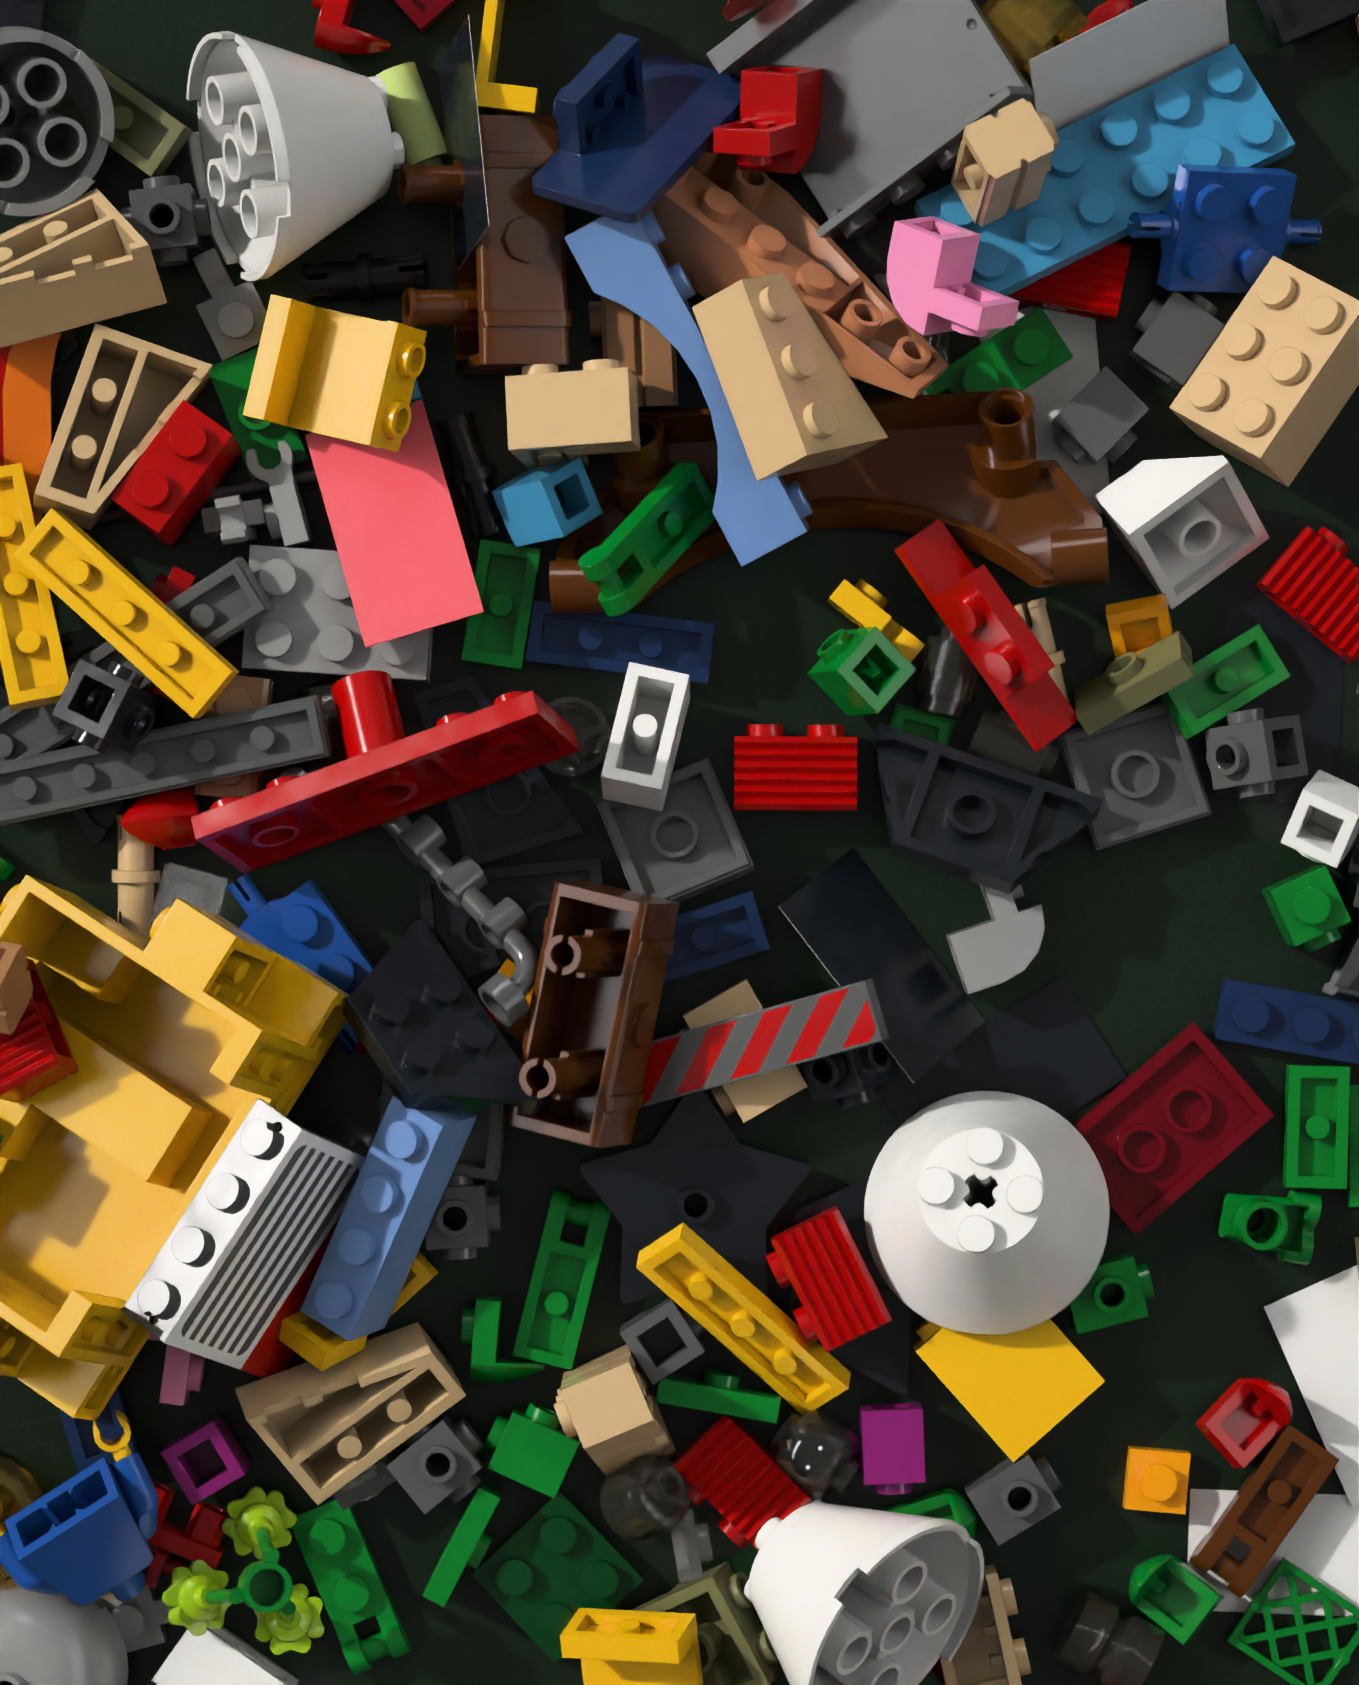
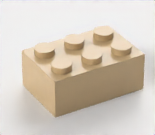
[1169,256,1359,487]

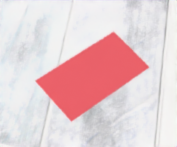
[305,399,484,648]

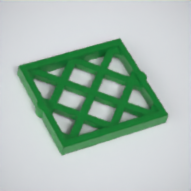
[1226,1557,1359,1685]

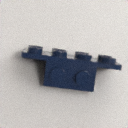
[532,32,741,223]

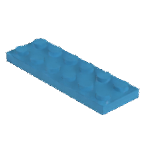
[914,43,1296,296]

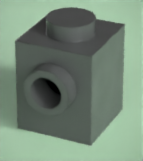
[1127,291,1225,391]
[1051,366,1149,466]
[620,1296,707,1385]
[963,1451,1063,1546]

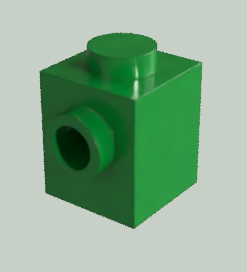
[807,626,916,716]
[1261,865,1351,952]
[1067,1252,1155,1335]
[483,1402,580,1499]

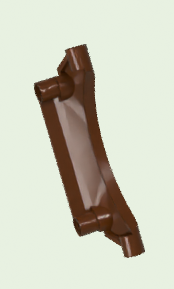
[549,388,1109,616]

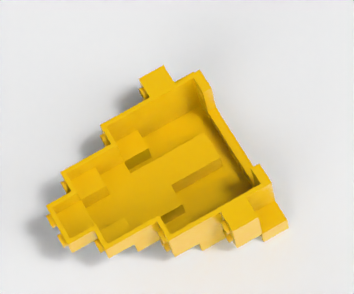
[0,875,350,1421]

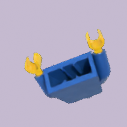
[0,1410,159,1605]

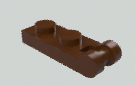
[1189,1424,1340,1598]

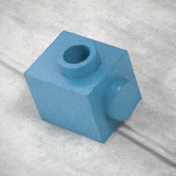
[491,457,603,547]

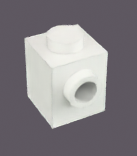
[1280,769,1359,868]

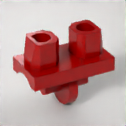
[145,1480,228,1589]

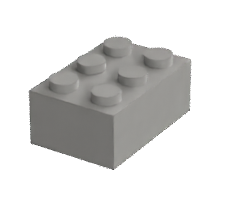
[241,545,434,683]

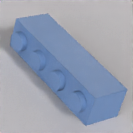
[300,1095,477,1342]

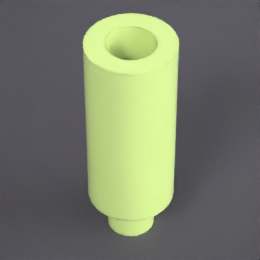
[376,62,447,165]

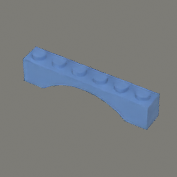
[564,210,813,567]

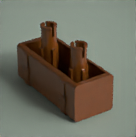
[397,115,572,375]
[506,881,680,1148]

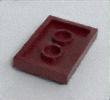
[1073,1022,1274,1235]

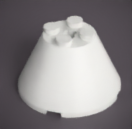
[186,31,405,281]
[864,1091,1110,1336]
[744,1500,984,1685]

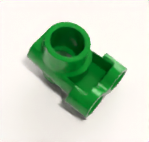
[1218,1190,1322,1266]

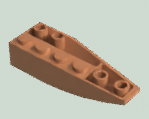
[651,143,949,399]

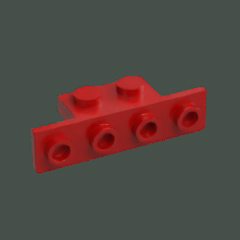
[894,520,1078,753]

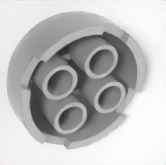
[0,26,115,216]
[0,1578,128,1685]

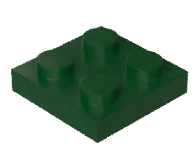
[471,1488,644,1663]

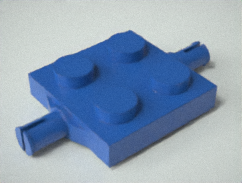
[1128,164,1322,293]
[227,873,375,1055]

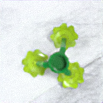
[162,1486,325,1656]

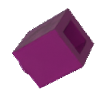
[859,1402,926,1495]
[161,1413,251,1506]

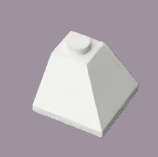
[1094,455,1270,610]

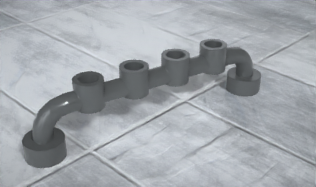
[275,761,539,1027]

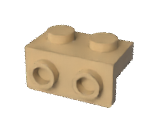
[939,1564,1031,1685]

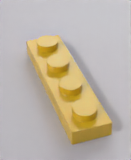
[0,462,69,712]
[13,508,239,718]
[636,1222,851,1416]

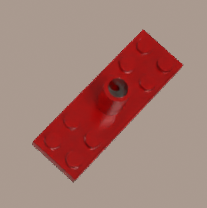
[191,670,580,874]

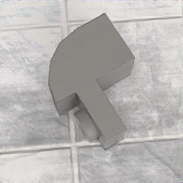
[946,884,1045,994]

